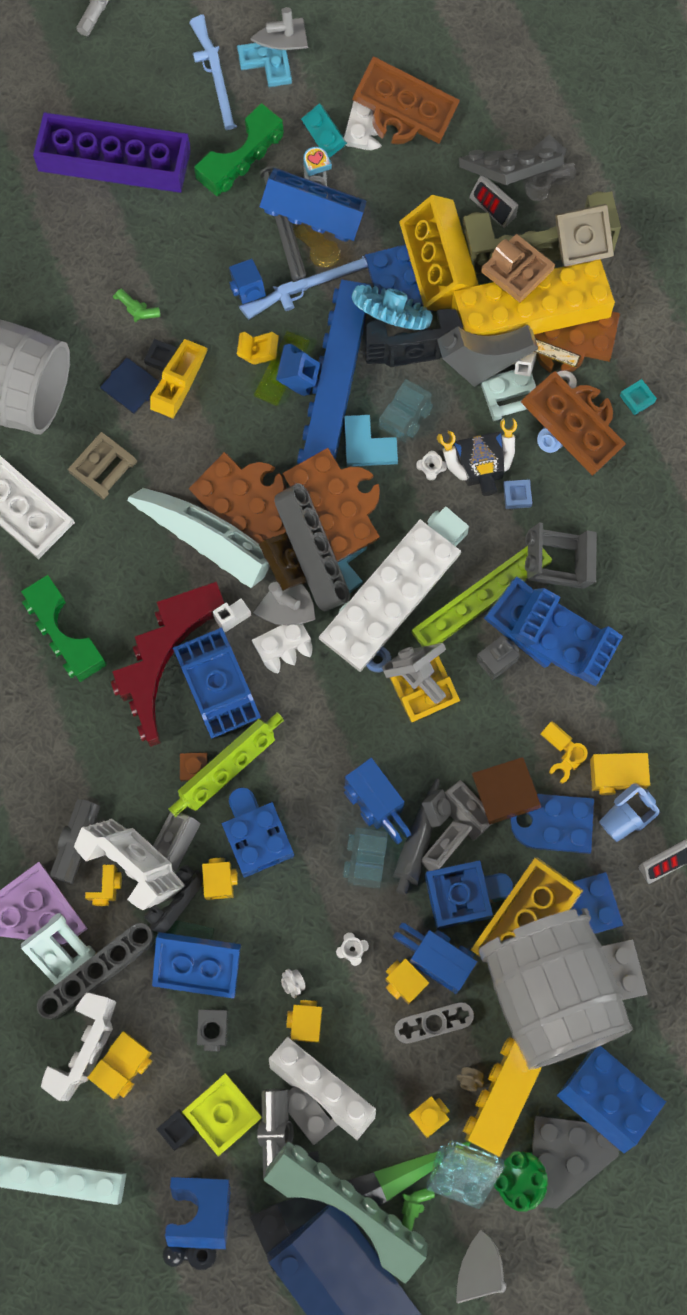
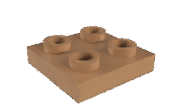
[482,234,555,302]

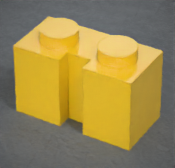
[590,753,650,796]
[87,1031,152,1099]

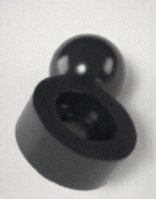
[162,1245,216,1270]

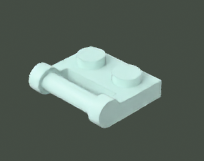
[480,370,536,421]
[21,913,96,985]

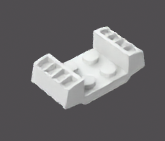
[74,819,185,910]
[41,993,116,1101]

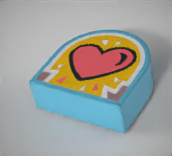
[304,147,332,176]

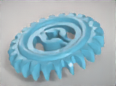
[351,285,433,330]

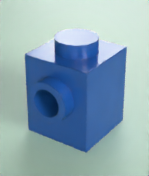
[229,259,266,304]

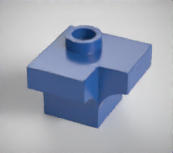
[276,344,320,396]

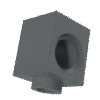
[197,1010,229,1051]

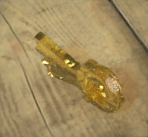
[293,224,341,268]

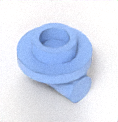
[537,427,563,453]

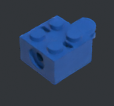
[344,758,411,844]
[222,788,295,878]
[425,861,513,930]
[393,922,477,994]

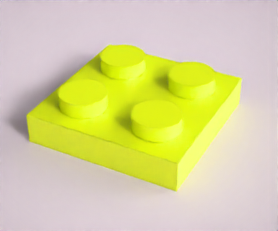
[182,1073,262,1156]

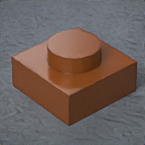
[180,753,208,782]

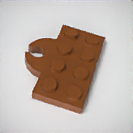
[352,56,460,144]
[534,312,620,373]
[521,371,626,476]
[283,448,380,563]
[189,452,287,543]

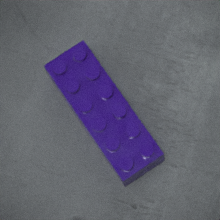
[33,112,191,193]

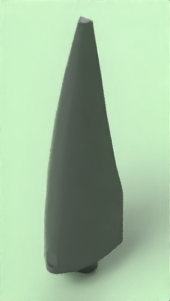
[392,779,440,895]

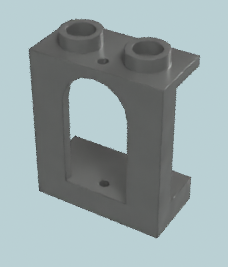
[525,522,597,588]

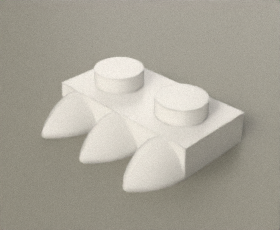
[344,101,382,150]
[252,624,312,674]

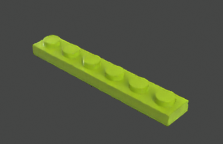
[411,546,552,647]

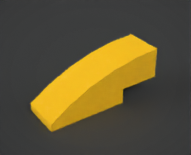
[150,339,207,418]

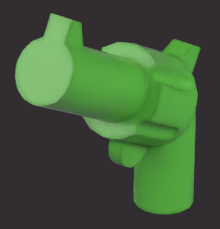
[113,289,160,323]
[401,1186,435,1232]

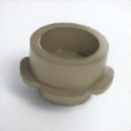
[457,1067,484,1092]

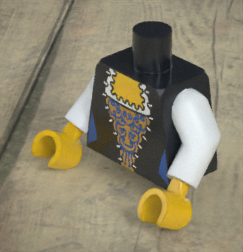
[437,418,517,496]

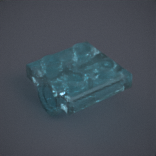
[427,1140,504,1209]

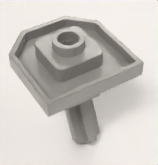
[382,643,446,704]

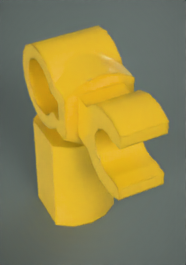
[540,721,588,784]

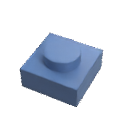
[503,480,532,509]

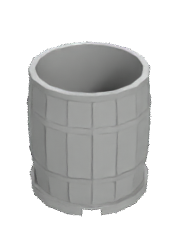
[0,320,70,434]
[479,908,633,1070]

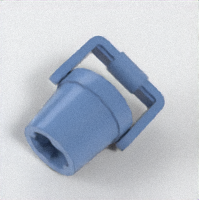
[599,783,660,842]

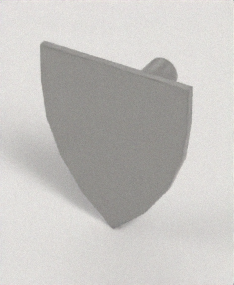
[251,7,308,50]
[253,581,315,626]
[456,1230,506,1303]

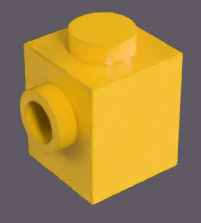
[202,858,238,900]
[385,959,429,1004]
[286,1000,322,1043]
[408,1096,449,1138]

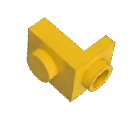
[237,332,279,364]
[85,865,122,906]

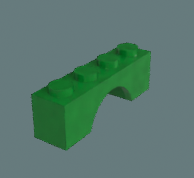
[194,103,284,197]
[21,575,107,682]

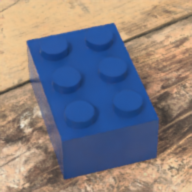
[556,1046,666,1153]

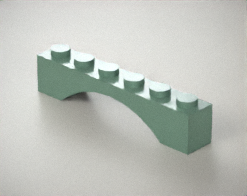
[264,1141,428,1284]

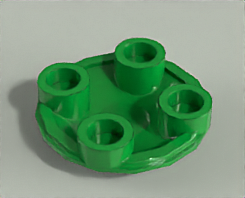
[494,1151,548,1212]

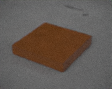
[472,757,541,825]

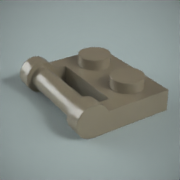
[68,432,137,500]

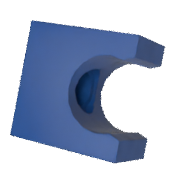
[165,1177,231,1249]

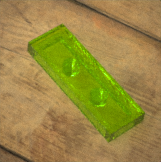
[254,331,310,406]

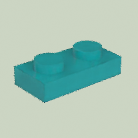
[301,103,347,158]

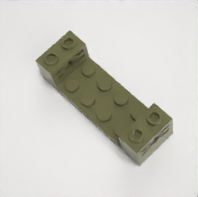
[462,191,621,275]

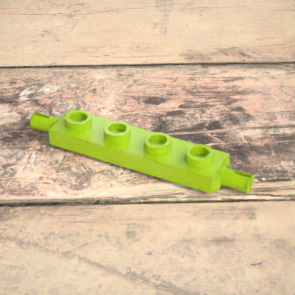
[168,712,284,817]

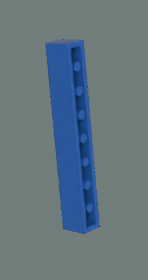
[297,279,371,464]

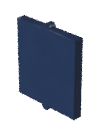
[100,358,160,414]

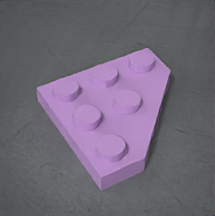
[0,862,88,945]

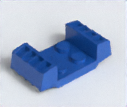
[510,588,623,686]
[173,627,261,739]

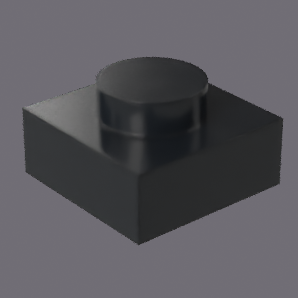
[144,339,177,371]
[157,1109,197,1151]

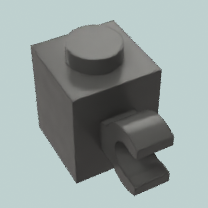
[476,635,519,680]

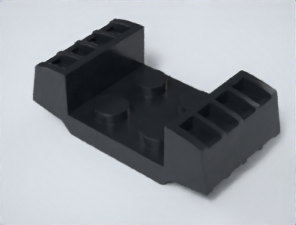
[366,309,463,367]

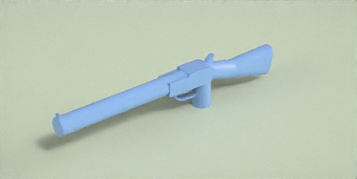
[190,15,237,130]
[239,256,368,320]

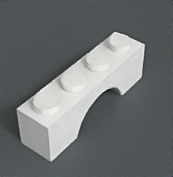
[269,1037,376,1140]

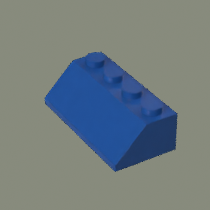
[260,168,367,241]

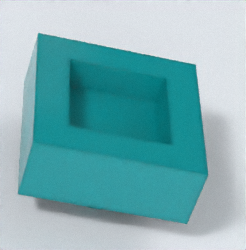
[620,379,657,415]

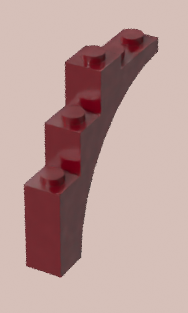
[110,581,224,747]

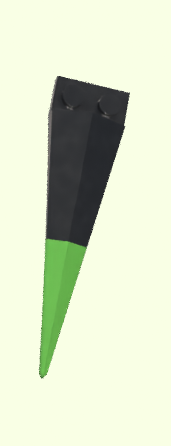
[249,1142,470,1272]

